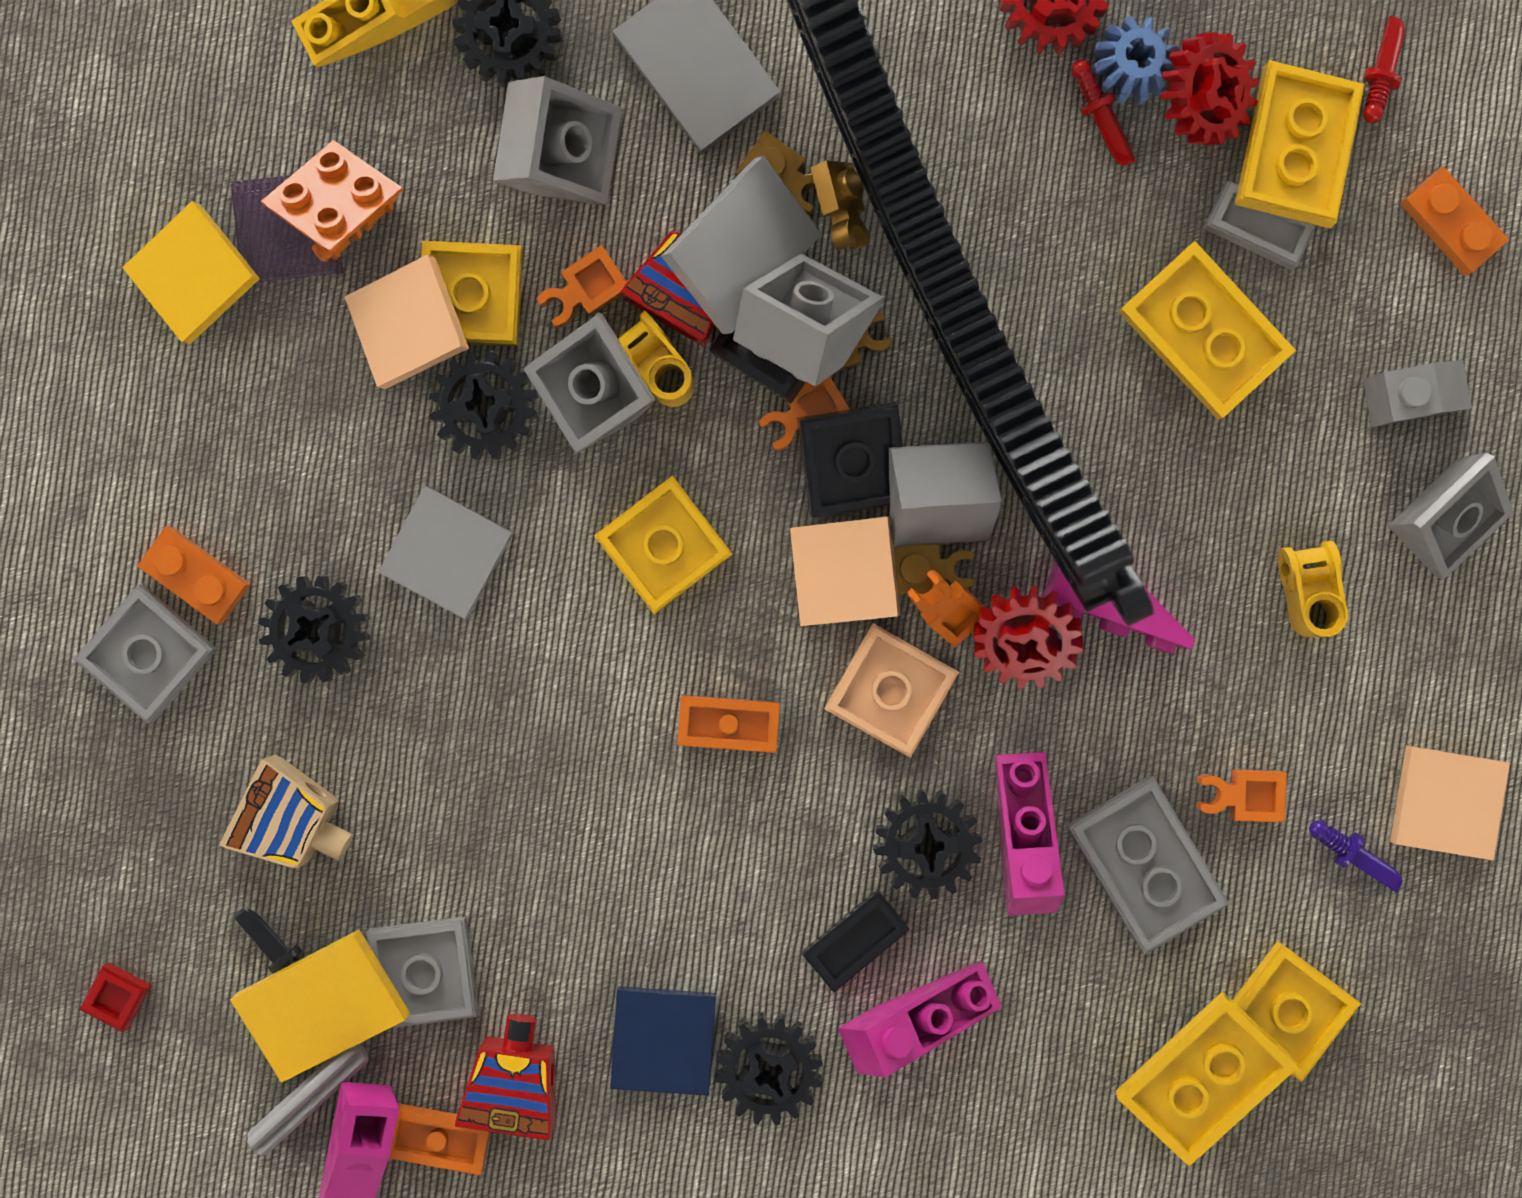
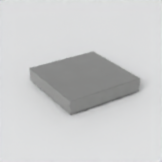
[378,485,514,619]
[73,584,217,724]
[366,916,479,1028]

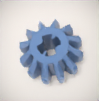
[1092,15,1179,105]

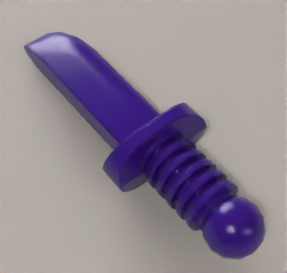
[1309,820,1403,893]

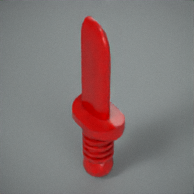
[1363,15,1405,124]
[1071,59,1135,166]

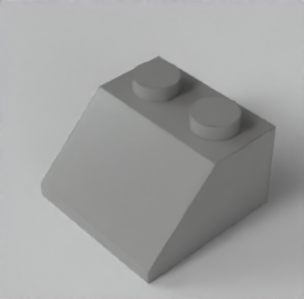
[493,76,622,205]
[733,253,884,386]

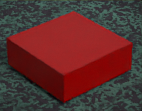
[79,962,152,1033]

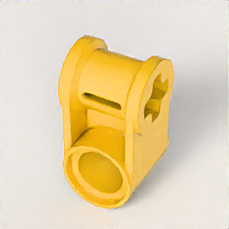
[618,311,695,407]
[1278,540,1348,638]

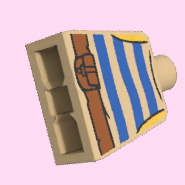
[219,755,353,869]

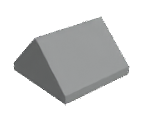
[523,313,655,453]
[889,442,1002,547]
[1388,452,1514,581]

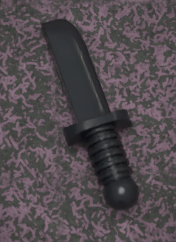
[234,908,302,974]

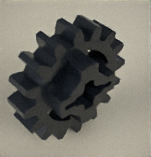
[452,0,563,88]
[429,351,539,460]
[258,576,371,683]
[873,789,982,900]
[715,1012,823,1125]

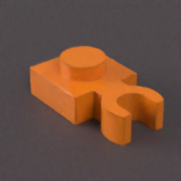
[536,245,627,329]
[759,376,850,451]
[908,570,985,648]
[1196,769,1287,822]

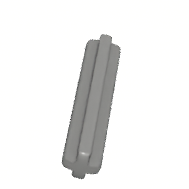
[247,1044,369,1156]

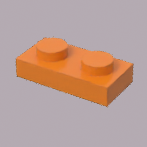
[1399,166,1509,276]
[137,526,251,624]
[677,695,780,753]
[389,1103,491,1176]

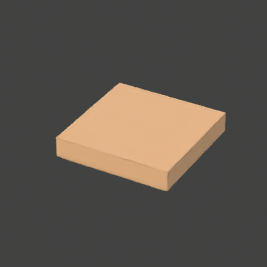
[344,254,469,389]
[790,517,901,626]
[824,623,959,758]
[1390,745,1510,861]

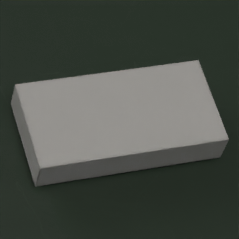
[1203,180,1317,270]

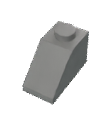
[1363,360,1472,428]

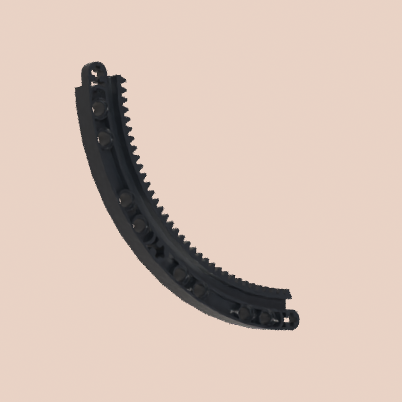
[787,0,1154,626]

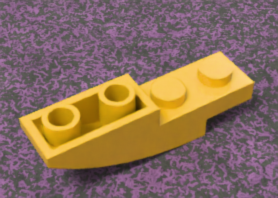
[291,0,459,67]

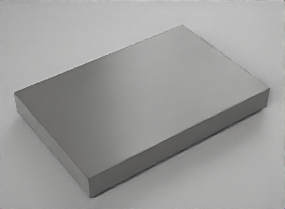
[613,0,781,155]
[661,155,822,334]
[1066,775,1230,955]

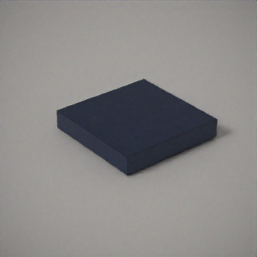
[610,986,716,1096]

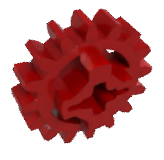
[999,0,1109,54]
[1161,31,1259,146]
[973,585,1083,689]

